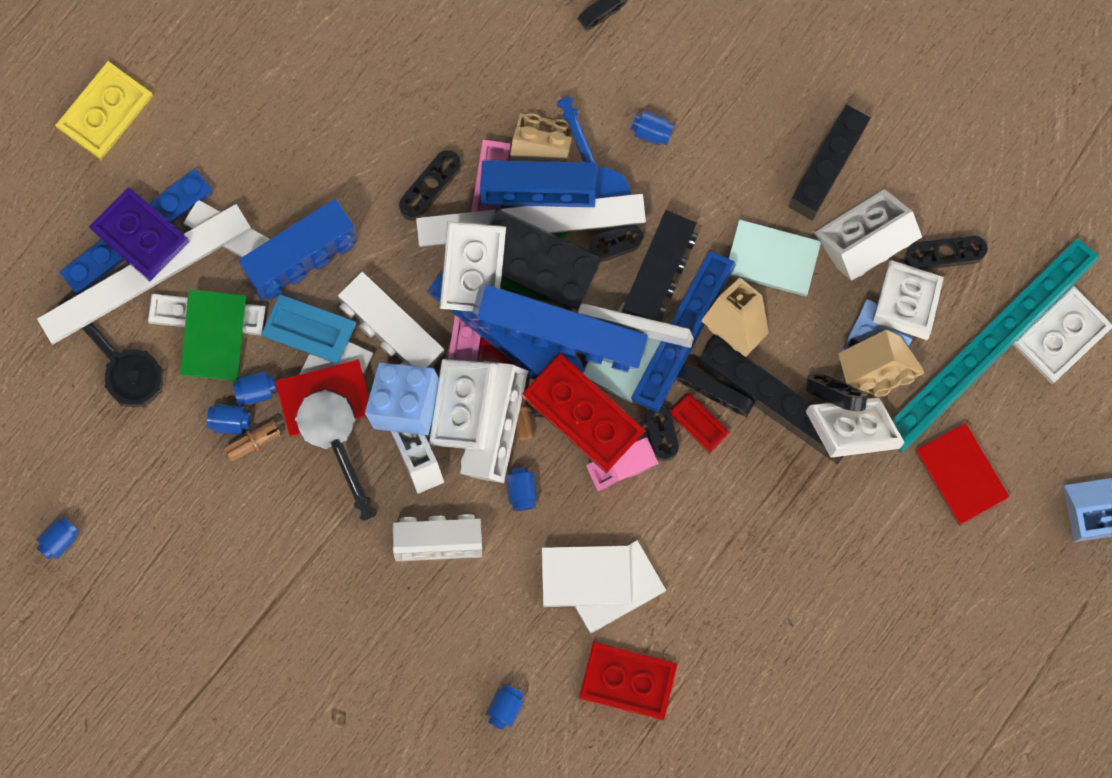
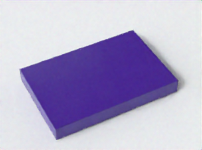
[89,187,190,282]

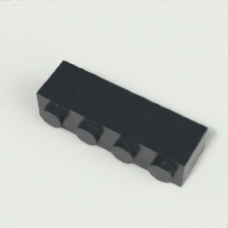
[789,104,871,221]
[621,210,698,322]

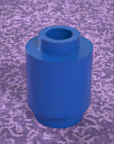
[631,110,674,145]
[232,371,277,405]
[207,404,251,435]
[506,467,538,511]
[36,516,79,560]
[485,684,524,730]

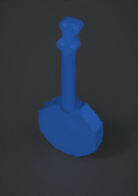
[557,96,632,199]

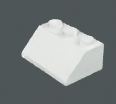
[814,189,922,281]
[393,514,482,561]

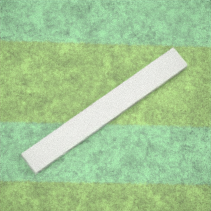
[416,194,646,248]
[37,204,251,345]

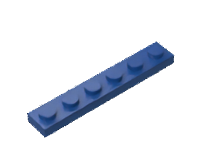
[59,169,213,295]
[631,251,736,413]

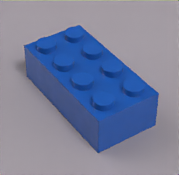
[238,199,357,301]

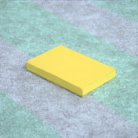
[55,61,153,160]

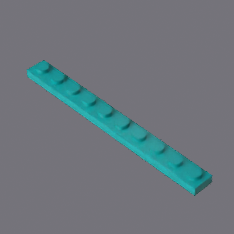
[892,239,1099,453]

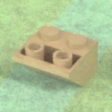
[509,113,573,162]
[701,278,769,357]
[838,330,924,397]

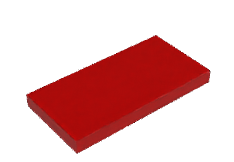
[521,353,646,474]

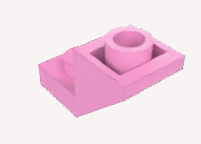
[586,438,659,491]

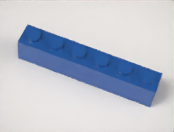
[427,271,585,380]
[470,285,648,373]

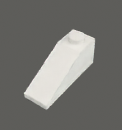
[391,431,444,494]

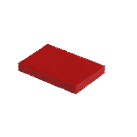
[275,360,369,438]
[915,423,1010,526]
[579,642,678,721]

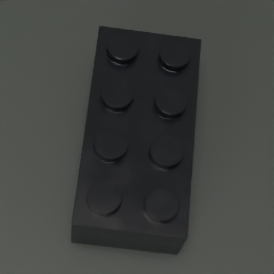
[489,208,602,310]

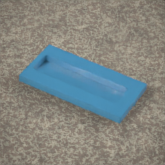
[261,294,356,364]

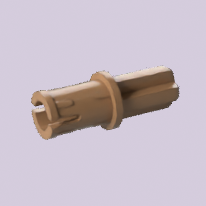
[516,397,534,441]
[223,420,281,461]

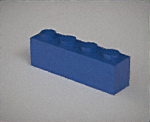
[480,160,596,208]

